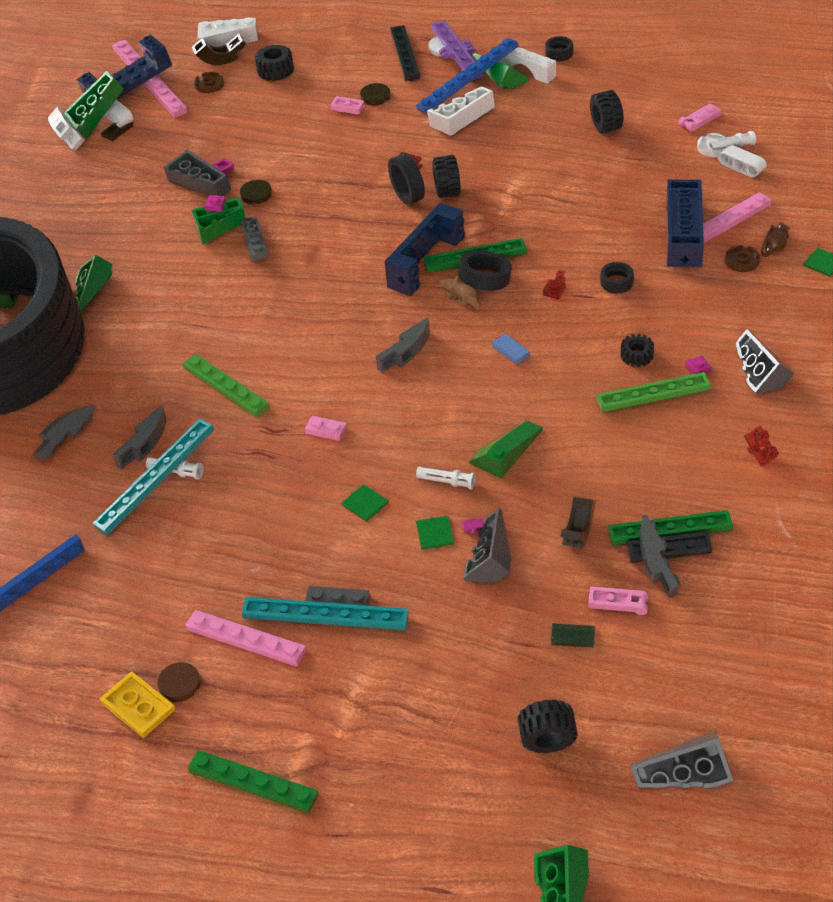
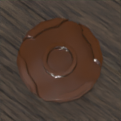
[194,72,224,93]
[725,245,760,272]
[157,662,201,702]

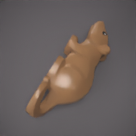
[440,276,480,310]

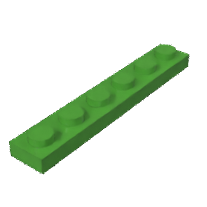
[182,354,269,418]
[597,372,711,412]

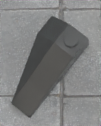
[735,329,794,394]
[463,508,511,583]
[630,731,734,788]

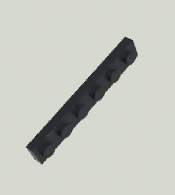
[390,25,420,81]

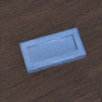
[492,334,530,365]

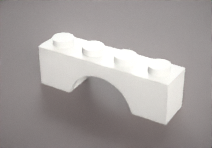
[498,47,556,84]

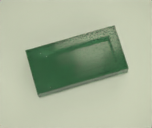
[551,623,595,648]

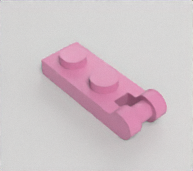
[678,104,721,132]
[588,586,649,615]

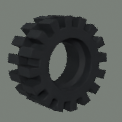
[621,334,654,367]

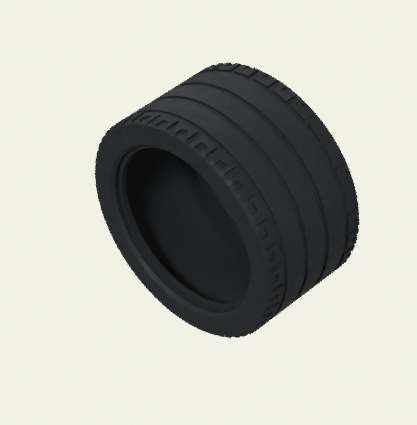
[0,217,85,415]

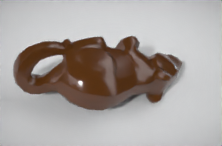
[761,222,790,257]

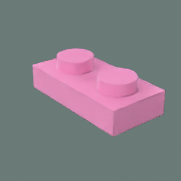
[330,96,365,114]
[305,416,347,441]

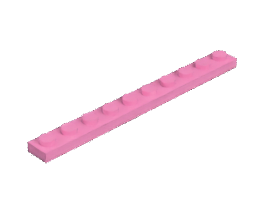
[112,40,188,118]

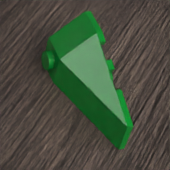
[473,53,529,89]
[73,255,113,312]
[469,420,543,478]
[534,845,589,902]

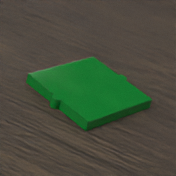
[803,248,833,277]
[341,484,389,522]
[416,516,454,550]

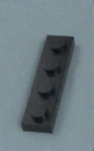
[627,531,713,563]

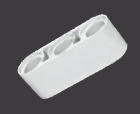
[104,100,134,128]
[718,145,767,178]

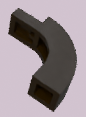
[192,34,246,65]
[560,497,596,548]

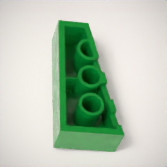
[64,71,124,138]

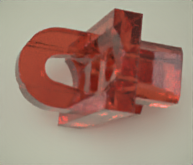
[744,426,779,466]

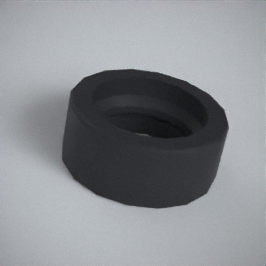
[545,36,573,62]
[600,262,634,294]

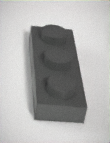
[305,586,370,606]

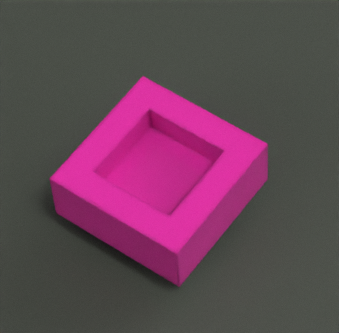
[212,158,235,174]
[205,195,226,212]
[685,355,711,374]
[460,517,484,533]

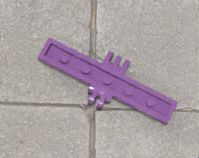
[431,20,483,80]

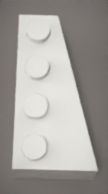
[197,17,258,47]
[427,87,495,135]

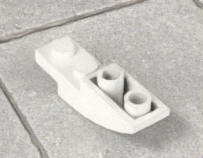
[48,106,85,151]

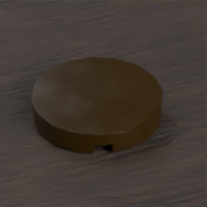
[360,83,391,105]
[240,180,272,204]

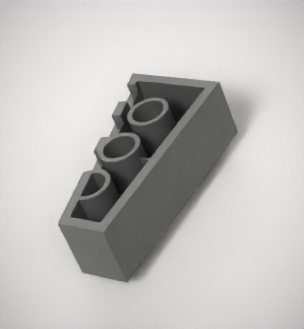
[163,149,231,196]

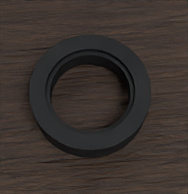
[388,153,425,205]
[458,251,512,291]

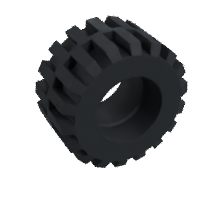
[255,45,294,81]
[590,90,624,134]
[432,155,461,198]
[518,699,578,753]

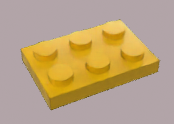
[100,671,176,739]

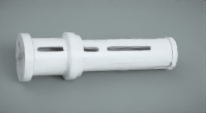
[708,131,756,150]
[146,457,204,480]
[416,466,476,490]

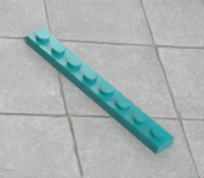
[92,418,215,535]
[241,597,409,631]

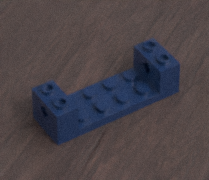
[77,34,172,100]
[666,179,704,267]
[384,203,465,296]

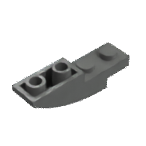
[241,217,268,261]
[376,318,430,373]
[33,406,95,459]
[113,406,167,470]
[640,515,680,597]

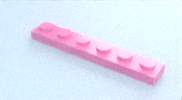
[703,192,771,243]
[185,610,306,667]

